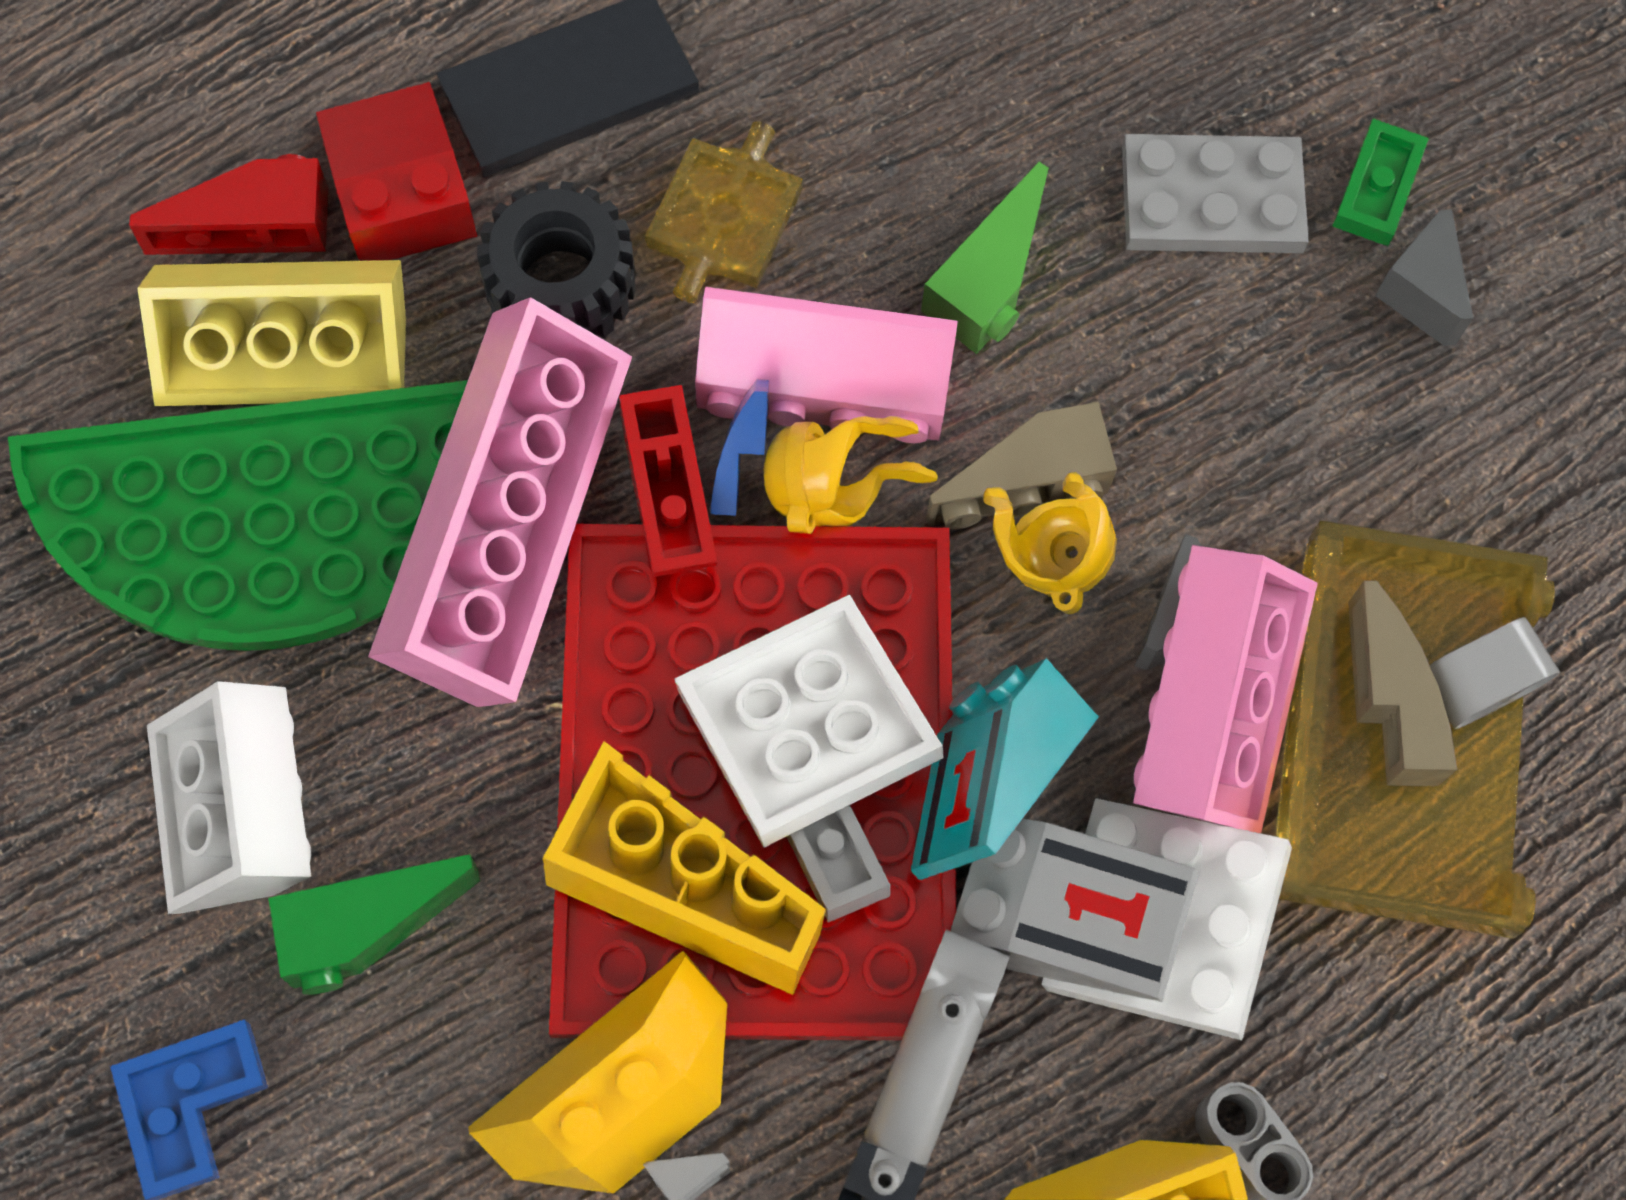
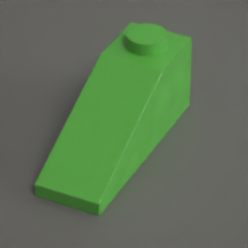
[921,161,1049,354]

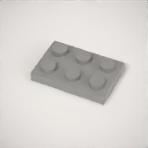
[1122,134,1309,253]

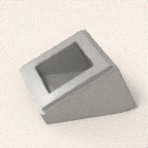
[643,1153,730,1200]

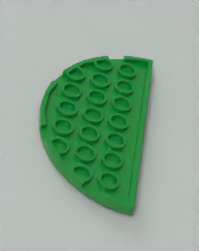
[8,380,468,651]

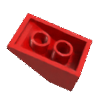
[316,82,477,261]

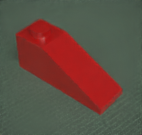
[129,154,329,255]
[619,385,717,577]

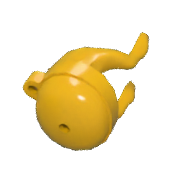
[763,416,938,534]
[983,472,1117,614]

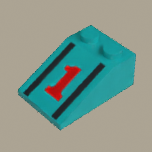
[911,658,1098,880]

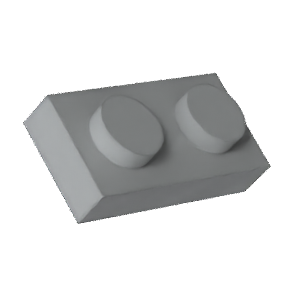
[786,805,890,922]

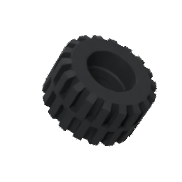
[477,181,636,338]

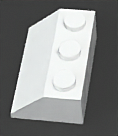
[147,681,311,914]

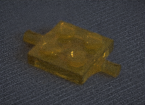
[645,121,803,303]

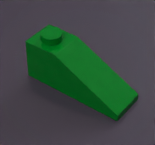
[268,854,480,995]

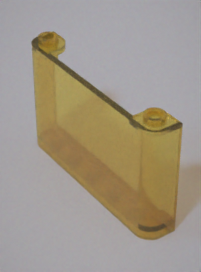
[1276,520,1555,939]

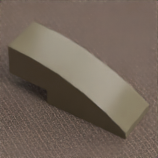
[1348,581,1457,786]

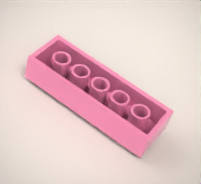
[368,297,632,707]

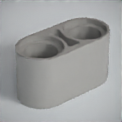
[1430,617,1560,729]
[1195,1082,1313,1200]

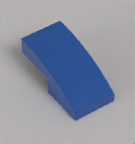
[711,379,769,516]

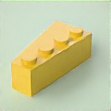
[543,741,826,995]

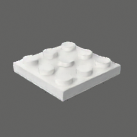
[675,595,944,847]
[1042,798,1292,1040]

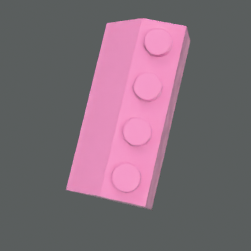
[695,287,958,443]
[1133,545,1317,833]

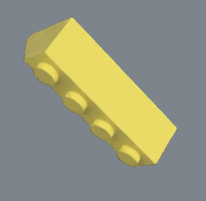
[138,260,406,406]

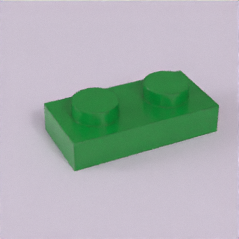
[1332,118,1429,246]

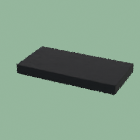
[436,0,699,177]

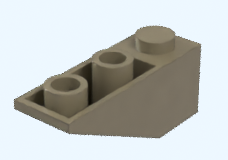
[926,402,1117,529]

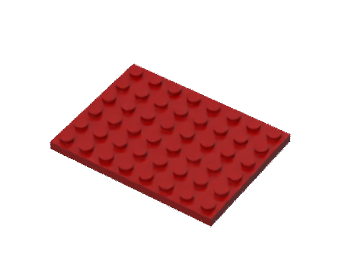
[549,524,956,1041]

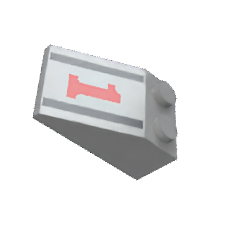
[950,818,1199,1002]

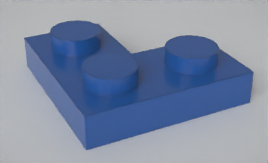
[110,1019,268,1200]

